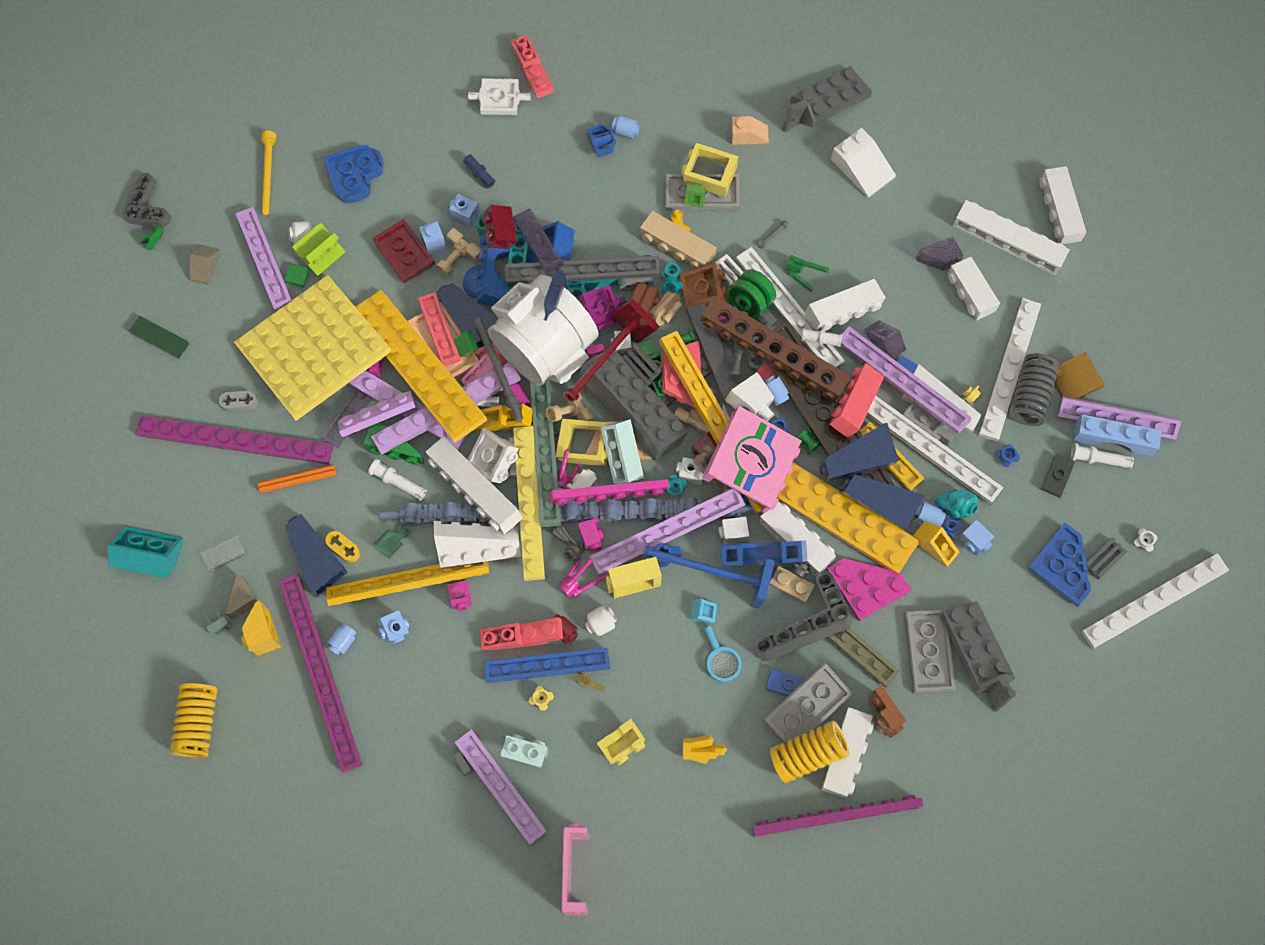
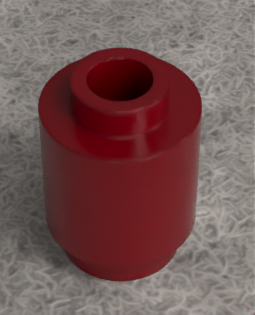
[553,614,579,644]

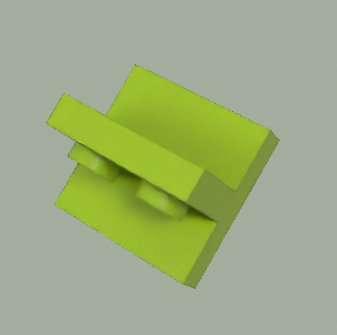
[291,222,346,276]

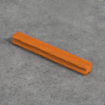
[257,464,336,493]

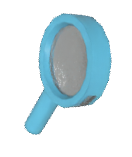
[704,626,742,683]

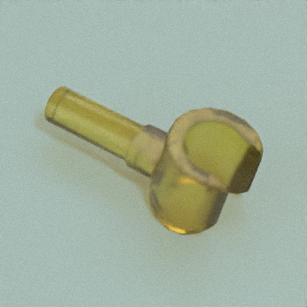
[575,673,605,691]

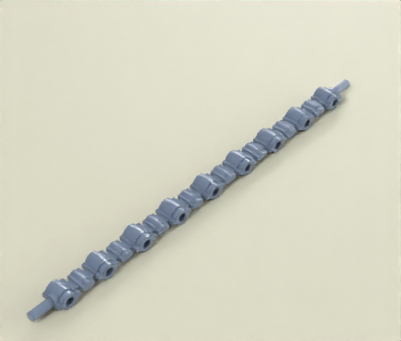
[380,498,761,526]

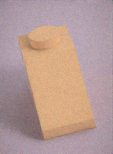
[731,116,769,145]

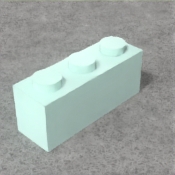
[601,420,644,485]

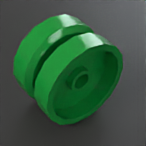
[726,269,777,319]

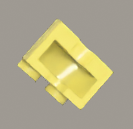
[597,719,646,766]

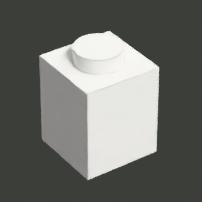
[718,517,749,545]

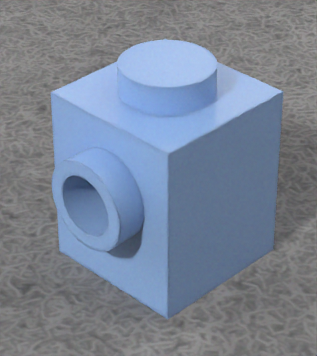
[449,194,480,226]
[420,221,446,253]
[959,520,994,555]

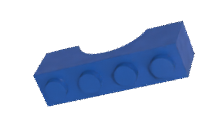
[475,234,510,307]
[721,540,808,566]

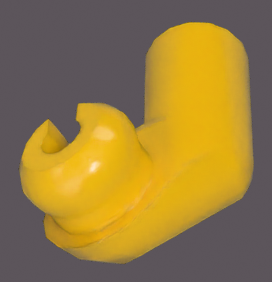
[670,210,692,232]

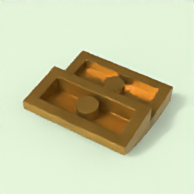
[1054,352,1105,399]

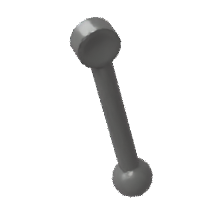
[758,220,788,248]

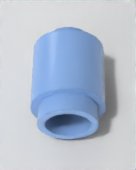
[611,116,640,139]
[764,376,789,406]
[915,502,946,526]
[327,623,357,655]

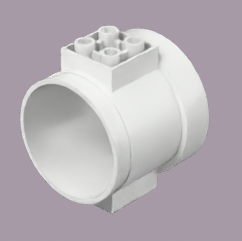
[488,275,598,386]

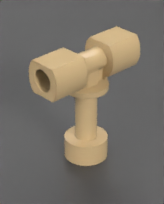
[436,228,481,276]
[674,387,717,434]
[546,392,595,422]

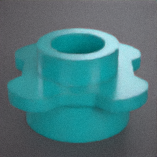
[661,262,683,281]
[662,276,683,295]
[666,474,688,497]

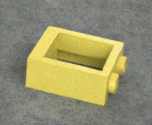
[681,143,739,197]
[556,419,608,466]
[606,557,662,598]

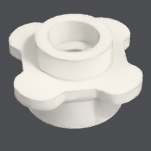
[1134,529,1158,552]

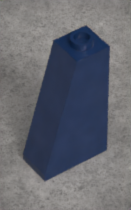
[436,283,498,352]
[819,423,899,482]
[839,475,925,531]
[285,514,348,598]

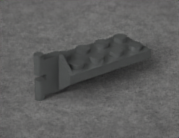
[782,66,872,132]
[940,601,1016,712]

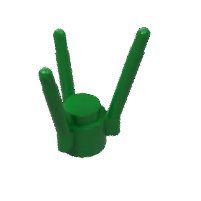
[786,255,830,291]

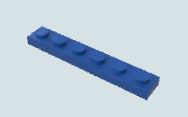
[484,647,610,683]

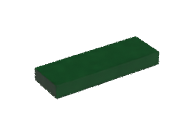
[129,316,189,359]

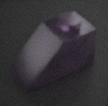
[916,237,964,270]
[864,320,906,358]

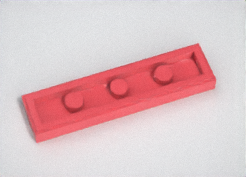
[417,292,461,366]

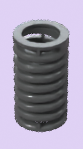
[1009,353,1060,426]

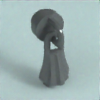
[552,524,585,561]

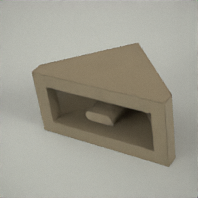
[189,246,220,284]
[225,574,258,619]

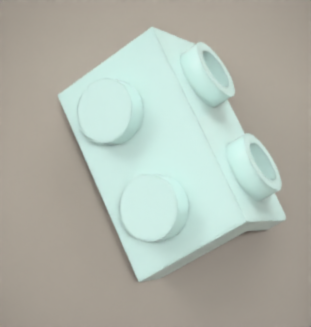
[501,734,549,767]

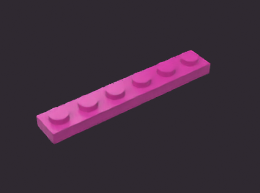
[548,479,669,505]

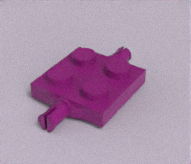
[578,285,627,330]

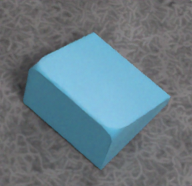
[690,598,717,623]

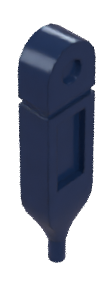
[544,270,567,321]

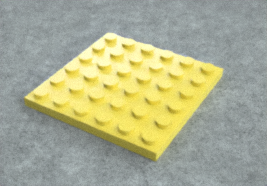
[234,275,391,421]

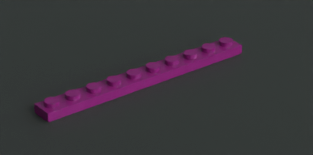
[136,416,333,465]
[279,574,363,773]

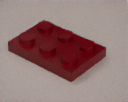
[372,219,435,283]

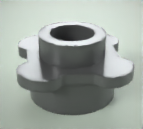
[790,562,810,578]

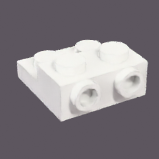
[467,428,519,483]

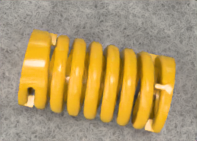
[169,683,218,758]
[770,721,850,783]

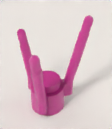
[555,444,581,489]
[559,558,609,598]

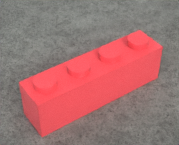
[830,363,884,438]

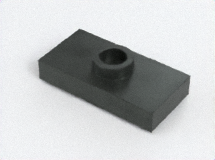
[1041,454,1075,498]

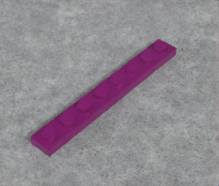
[752,795,924,837]

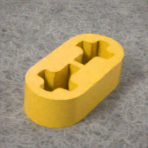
[325,531,360,563]

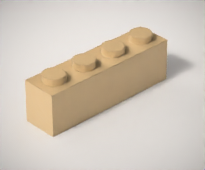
[640,211,717,270]

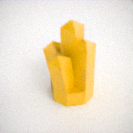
[683,735,727,764]

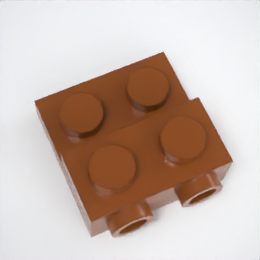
[680,263,727,309]
[869,685,906,738]

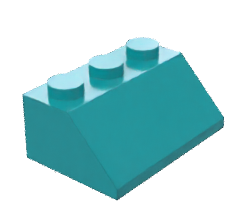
[108,526,183,578]

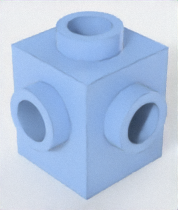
[376,610,409,644]

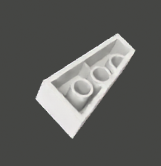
[434,521,521,568]

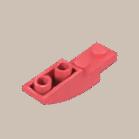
[510,35,554,99]
[480,617,563,650]

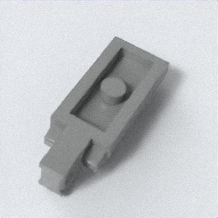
[902,401,955,445]

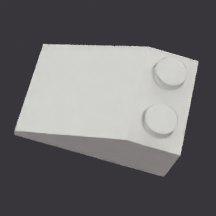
[831,128,896,198]

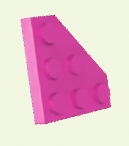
[826,558,911,621]

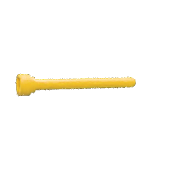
[261,131,277,215]

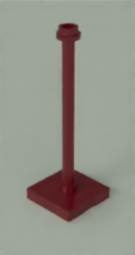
[564,298,660,402]

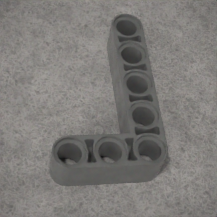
[754,571,852,662]

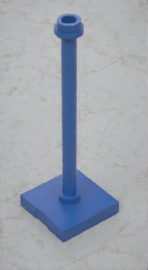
[643,545,775,608]

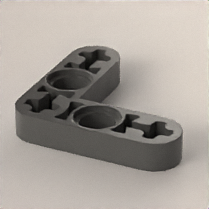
[122,173,171,227]

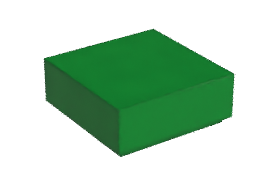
[284,264,310,288]
[453,331,478,357]

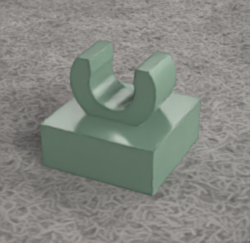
[206,611,233,638]

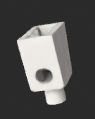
[725,373,774,421]

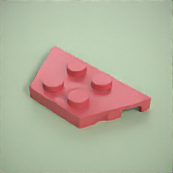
[661,341,701,413]

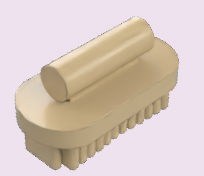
[650,292,682,326]

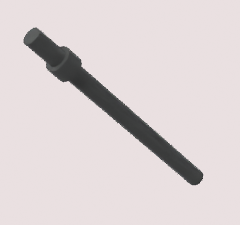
[474,317,523,421]

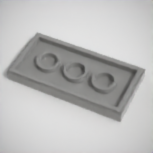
[665,174,740,210]
[905,609,956,694]
[763,662,853,745]

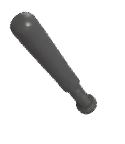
[729,311,748,380]

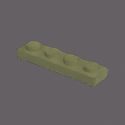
[827,628,900,688]

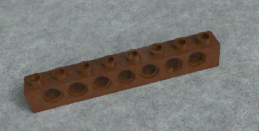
[700,296,851,400]

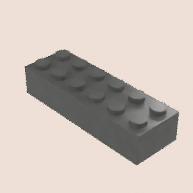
[578,350,689,461]

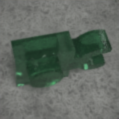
[374,522,411,559]

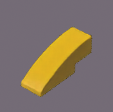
[473,404,532,432]

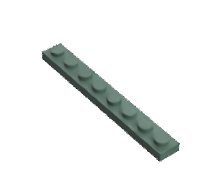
[530,379,561,527]

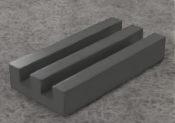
[622,343,662,385]
[1086,537,1128,580]

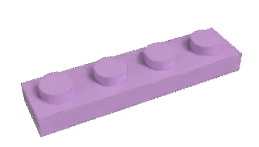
[338,391,415,437]

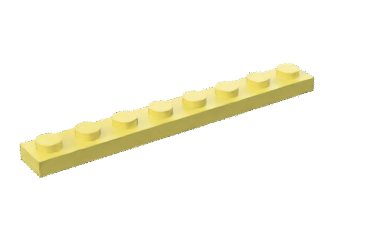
[513,426,545,581]

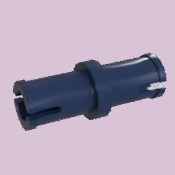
[463,154,496,189]

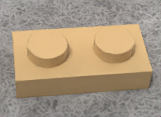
[769,566,815,604]

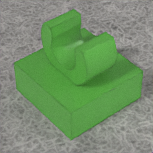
[684,183,706,208]

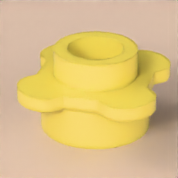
[962,385,981,404]
[529,686,554,711]

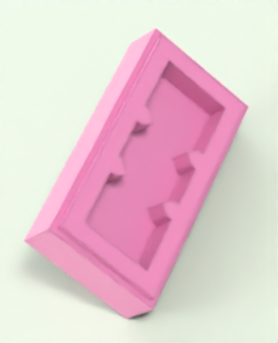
[460,353,494,386]

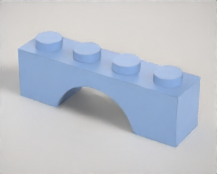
[1073,415,1161,457]

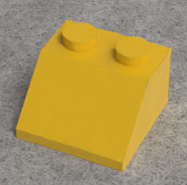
[241,601,281,656]

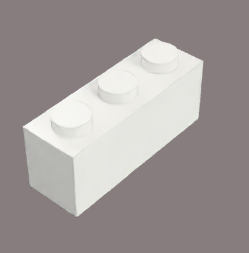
[948,257,1000,321]

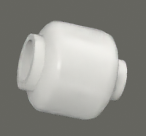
[288,221,314,244]
[585,606,617,636]

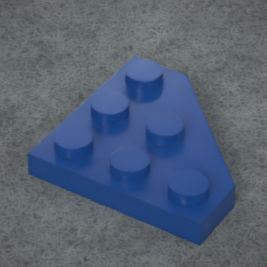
[1028,522,1091,607]

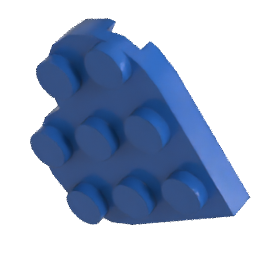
[323,145,384,203]

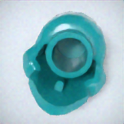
[935,489,979,519]

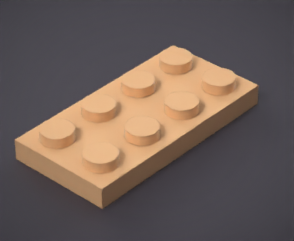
[408,302,479,380]

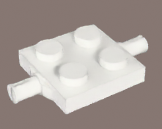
[468,79,531,115]

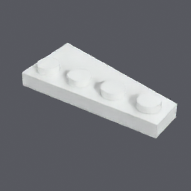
[901,364,981,434]

